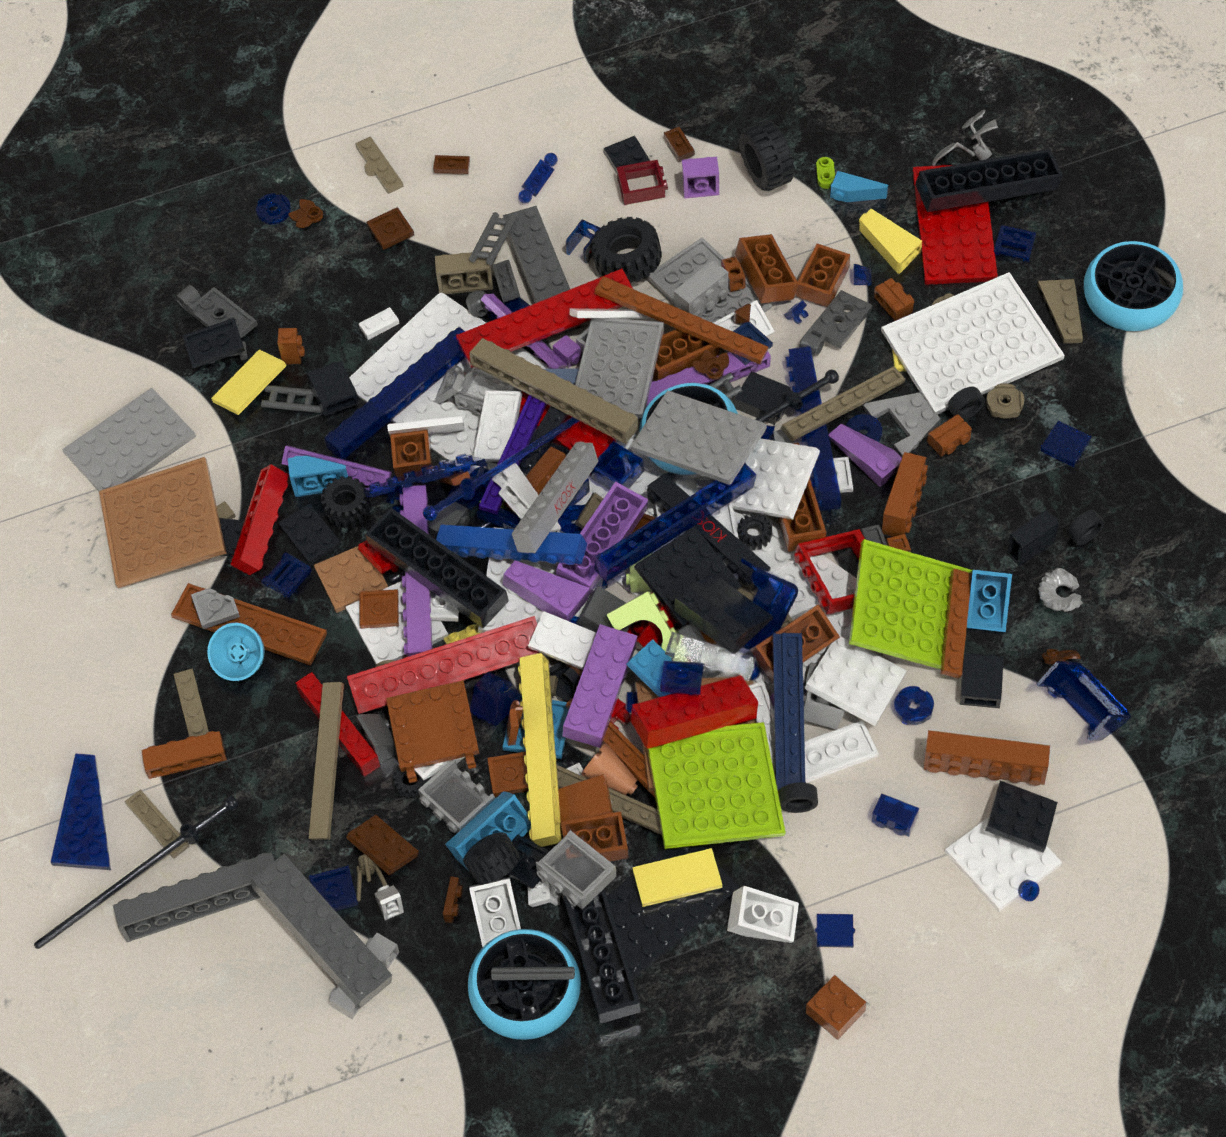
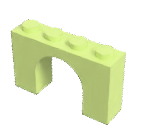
[607,590,688,665]

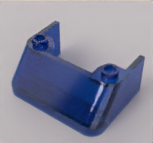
[740,558,798,650]
[1036,661,1131,741]

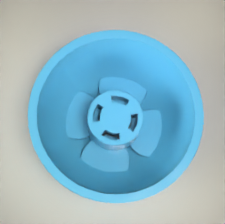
[207,623,265,681]

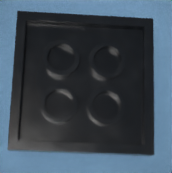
[985,780,1058,853]

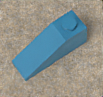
[830,171,888,202]

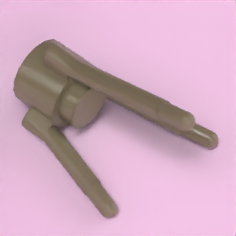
[357,854,387,901]

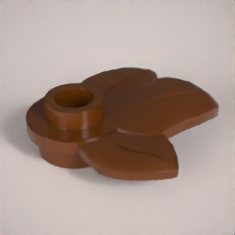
[288,199,323,228]
[693,350,729,380]
[1042,649,1081,665]

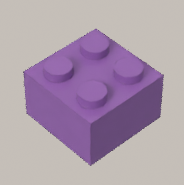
[682,156,719,199]

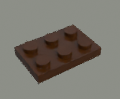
[346,815,419,875]

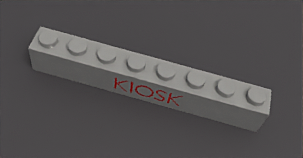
[512,442,598,553]

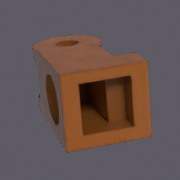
[721,256,746,292]

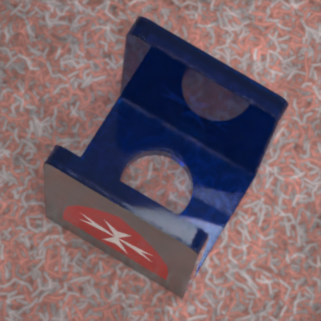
[565,219,600,263]

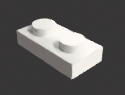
[359,307,399,340]

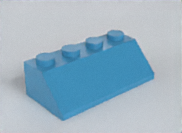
[445,791,531,871]

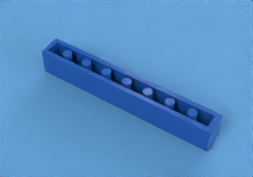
[436,525,587,565]

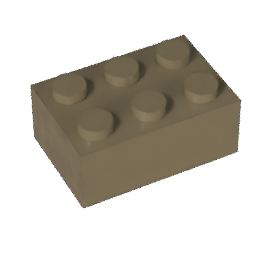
[435,251,493,294]

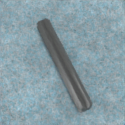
[491,967,575,980]

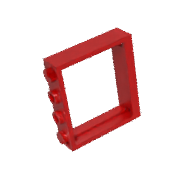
[794,529,865,615]

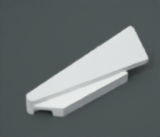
[492,463,561,532]

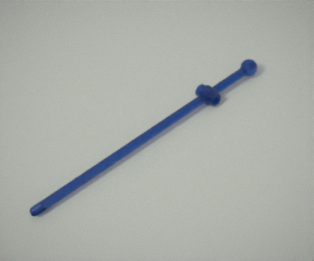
[423,417,579,521]

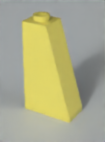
[859,209,922,274]

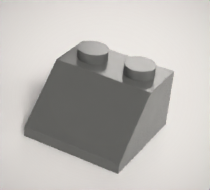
[356,714,397,764]

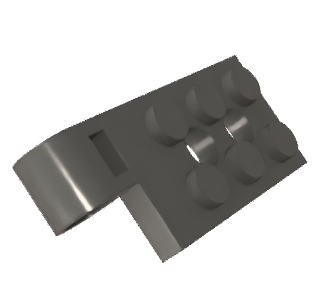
[175,285,258,338]
[800,290,873,356]

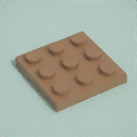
[314,546,388,613]

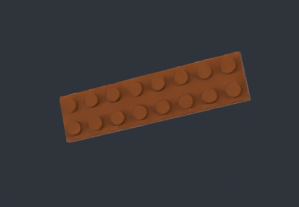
[171,583,327,665]

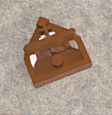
[507,700,523,746]

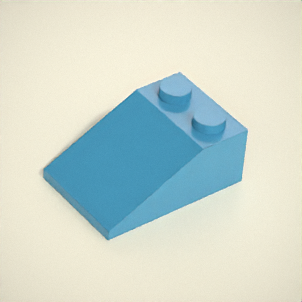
[288,455,348,497]
[967,570,1012,632]

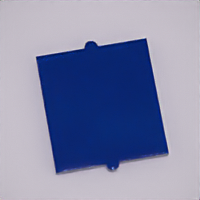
[815,914,855,948]

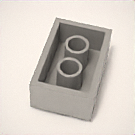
[674,260,728,318]

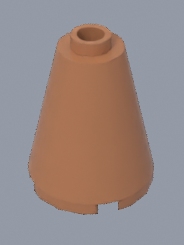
[581,743,638,795]

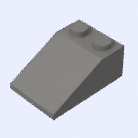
[803,662,845,730]

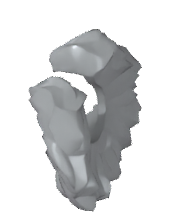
[1038,568,1083,612]

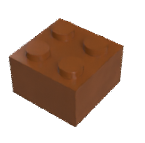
[390,430,433,477]
[806,975,867,1040]

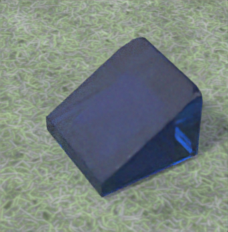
[853,264,872,285]

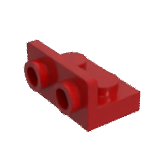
[358,540,399,574]

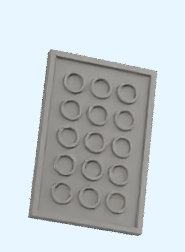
[647,237,772,323]
[575,318,664,418]
[62,388,196,496]
[630,390,767,485]

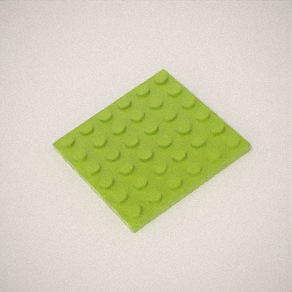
[849,539,972,669]
[647,722,786,849]

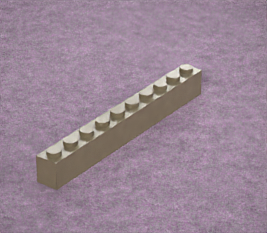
[470,338,638,444]

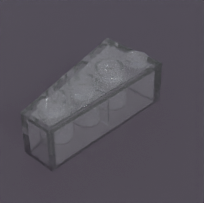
[665,632,757,681]

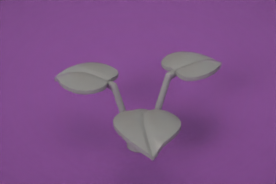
[932,110,998,166]

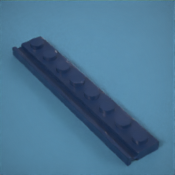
[773,633,806,791]

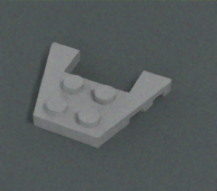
[863,392,940,457]

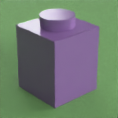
[553,335,582,368]

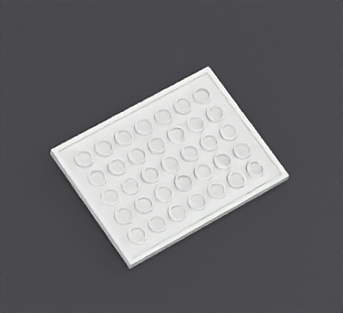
[881,272,1065,414]

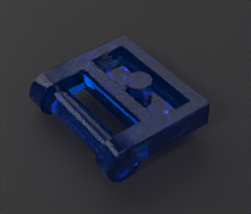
[994,225,1036,262]
[261,552,312,598]

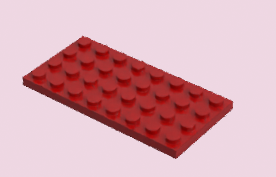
[913,165,998,285]

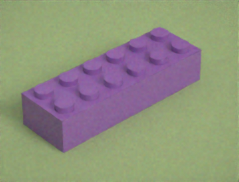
[556,481,648,595]
[562,624,637,748]

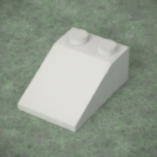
[469,877,521,947]
[727,886,799,943]

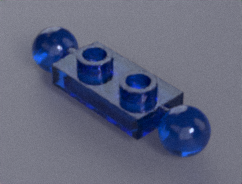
[518,153,558,204]

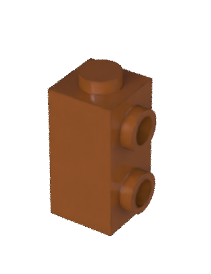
[277,328,305,364]

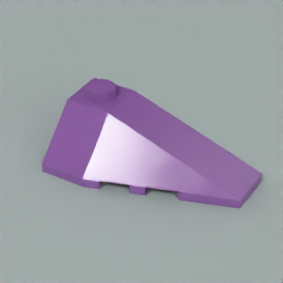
[828,424,902,487]

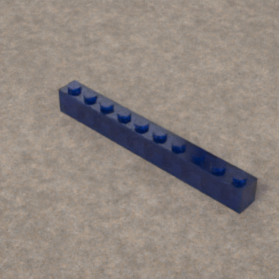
[325,327,466,460]
[785,346,841,511]
[594,463,757,582]

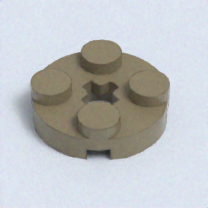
[986,383,1024,418]

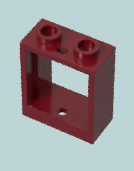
[616,159,668,205]

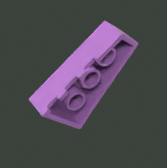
[503,560,590,622]

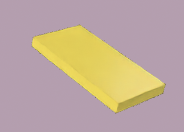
[211,350,286,415]
[632,848,722,907]

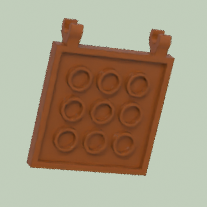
[386,680,480,783]

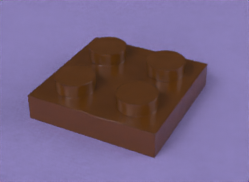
[367,207,414,250]

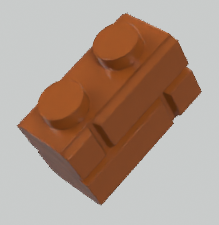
[874,278,914,321]
[927,414,972,457]

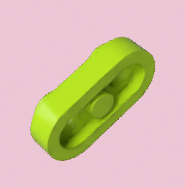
[816,157,835,189]

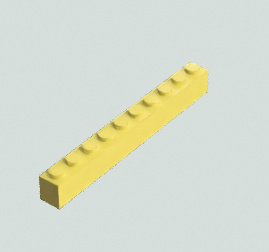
[518,653,562,847]

